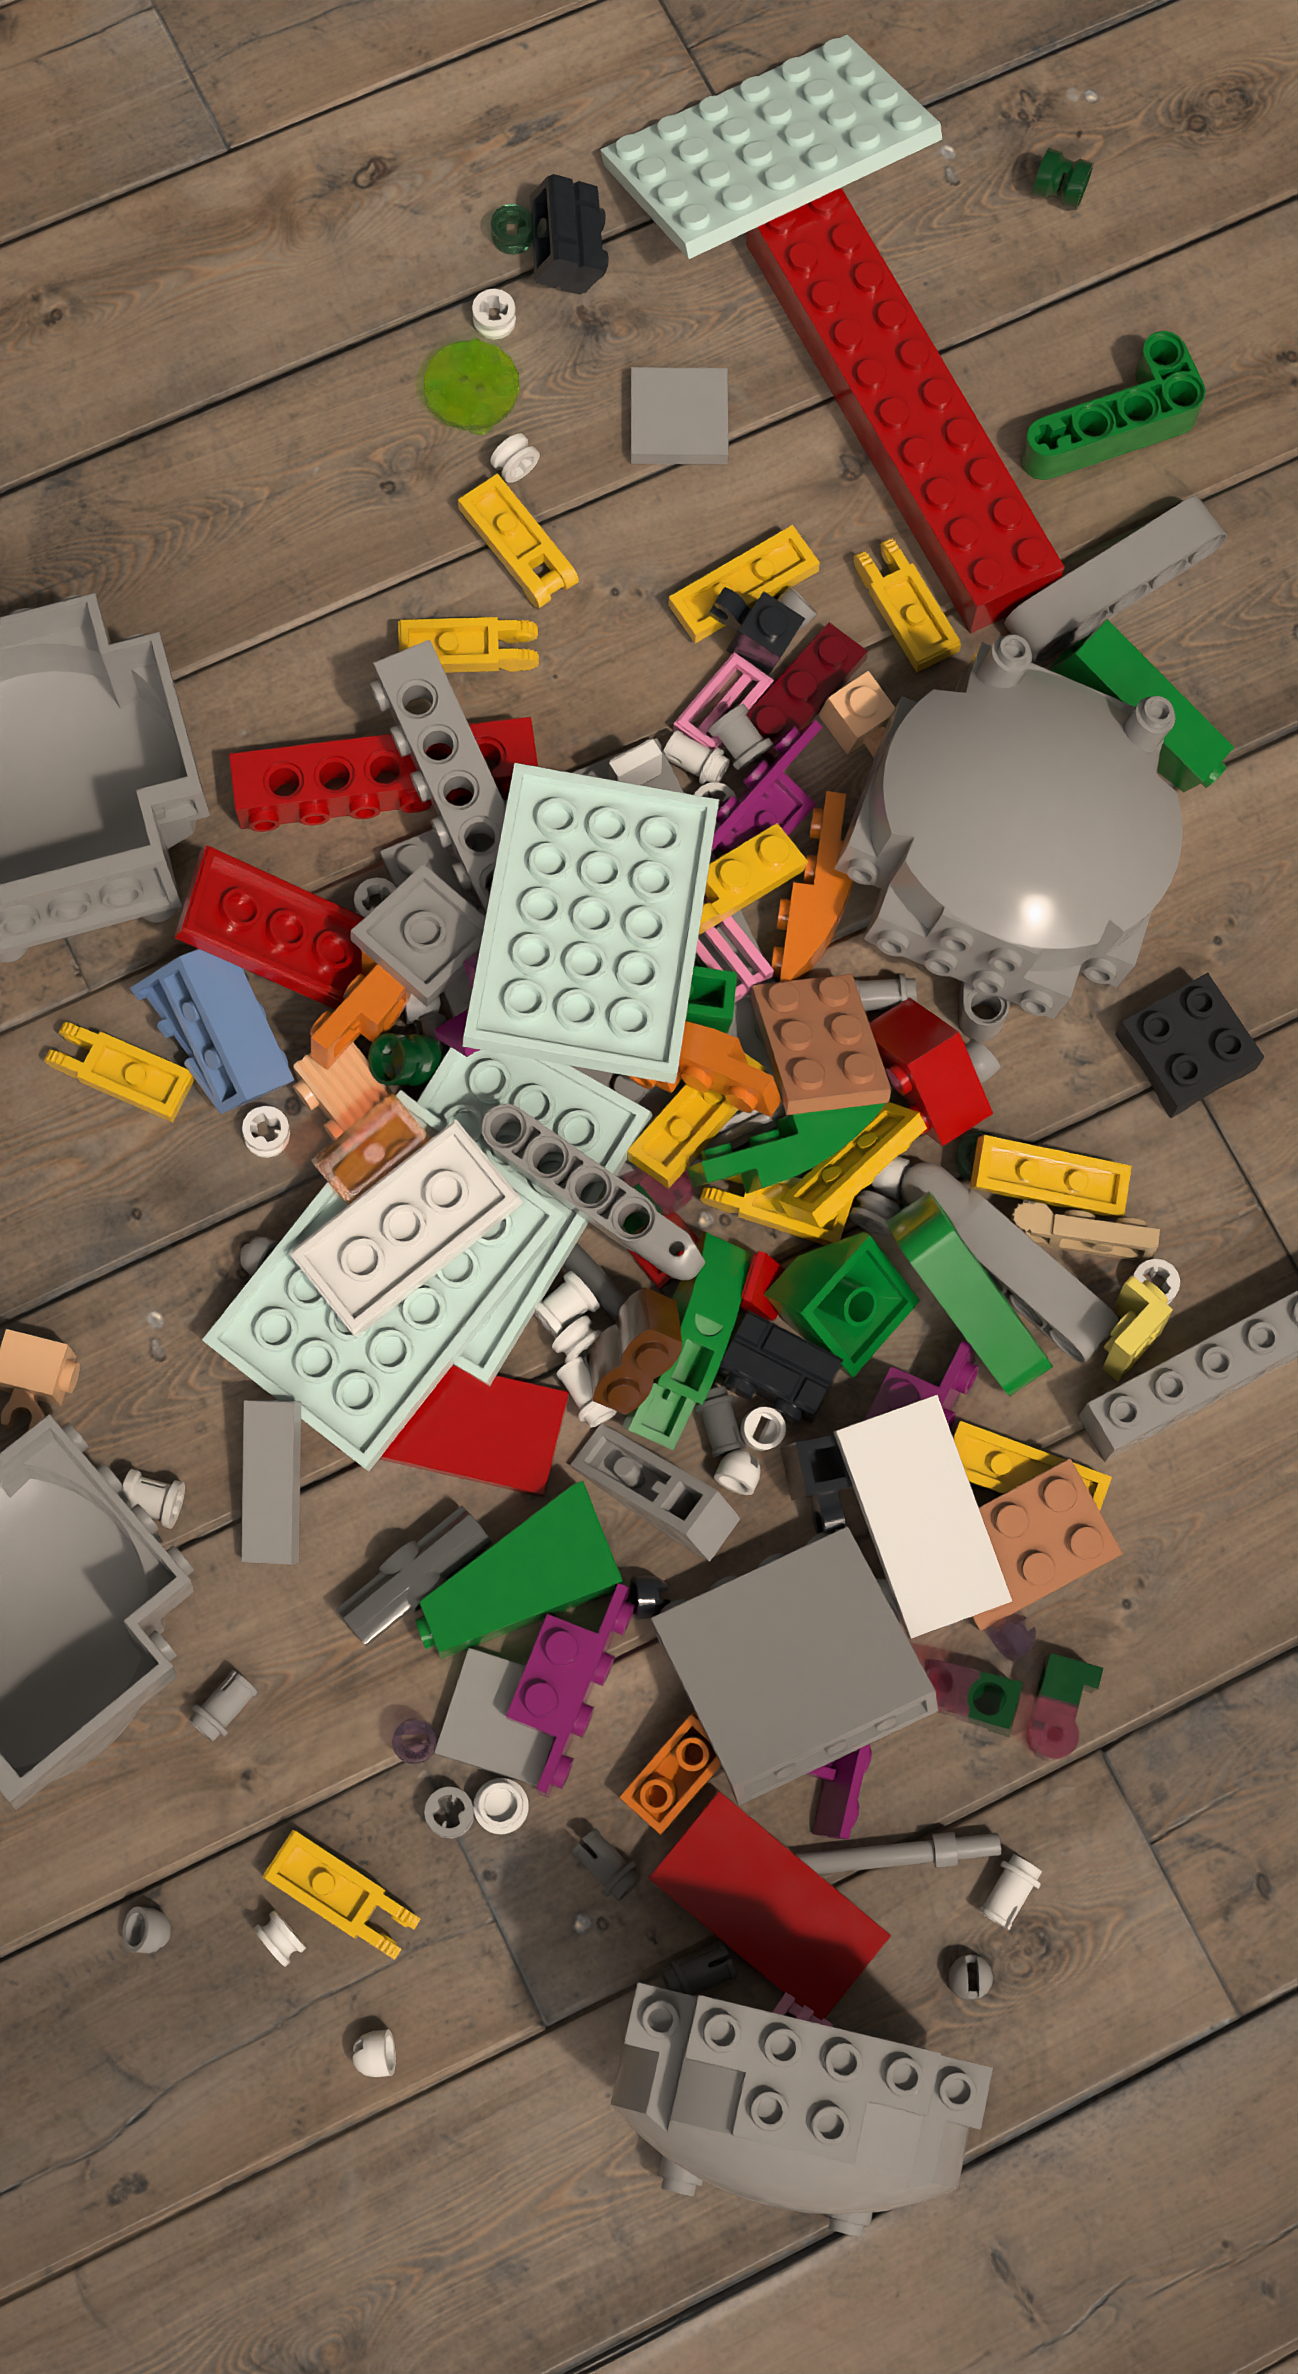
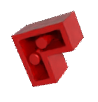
[869,997,993,1147]

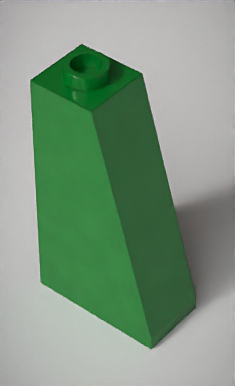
[1048,619,1235,793]
[414,1481,623,1660]

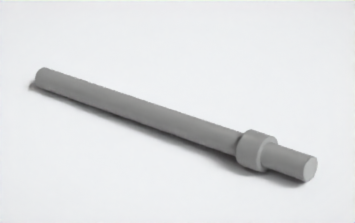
[796,1832,1001,1874]

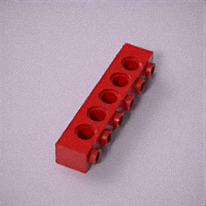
[229,717,538,832]

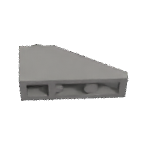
[570,1423,741,1562]

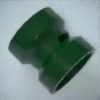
[1032,147,1094,210]
[368,1033,442,1086]

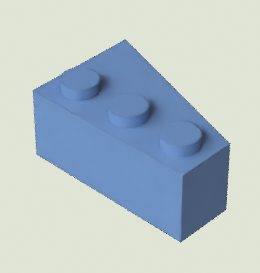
[130,949,294,1114]

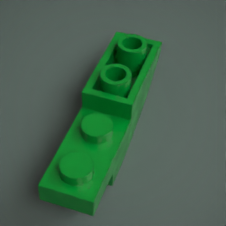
[687,1095,891,1194]
[622,1231,751,1450]

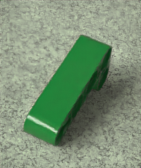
[1021,331,1206,480]
[886,1191,1054,1397]

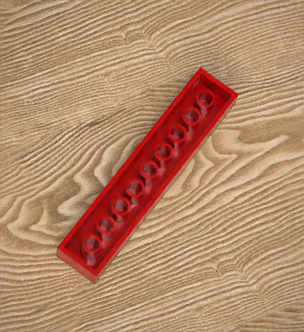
[746,188,1065,634]

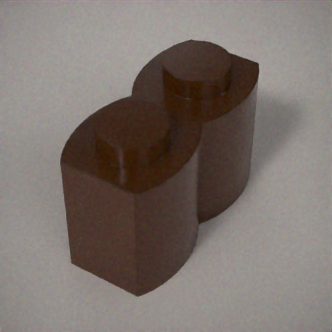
[589,1287,682,1414]

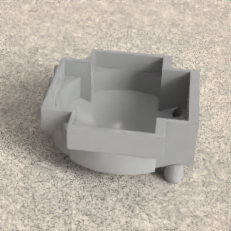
[0,593,210,962]
[834,635,1183,1019]
[0,1414,194,1810]
[610,1983,993,2237]

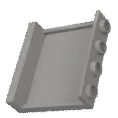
[651,1526,938,1806]

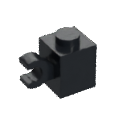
[708,587,806,676]
[780,1435,853,1533]

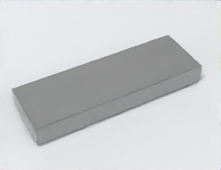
[242,1399,301,1565]

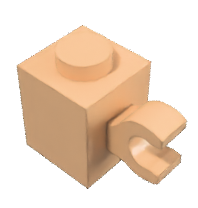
[819,671,895,758]
[0,1329,80,1431]

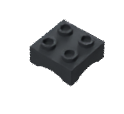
[1115,972,1264,1118]

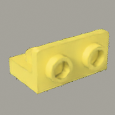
[1102,1276,1173,1382]

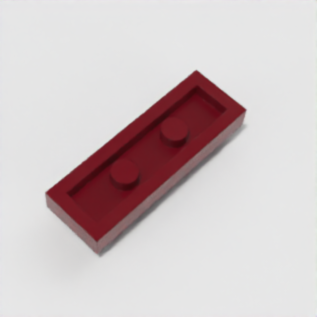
[746,622,868,762]

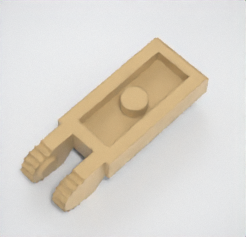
[1010,1201,1160,1262]

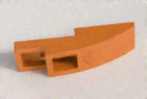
[771,791,853,982]
[310,949,412,1070]
[627,1021,782,1117]
[619,1712,722,1835]

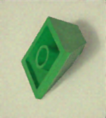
[764,1232,920,1378]

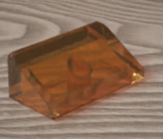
[311,1093,431,1205]

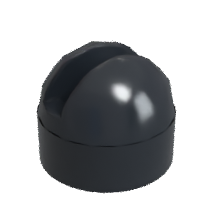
[630,1575,671,1620]

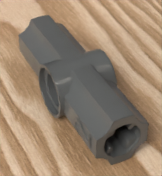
[336,1506,492,1647]

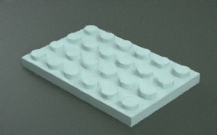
[600,35,942,259]
[462,763,719,1084]
[417,1048,653,1386]
[202,1090,567,1471]

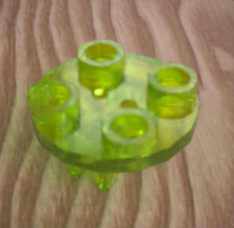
[424,337,520,435]

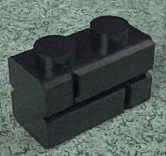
[530,174,609,295]
[718,1311,843,1424]

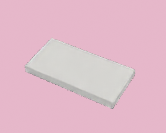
[289,1119,524,1338]
[834,1395,1012,1639]

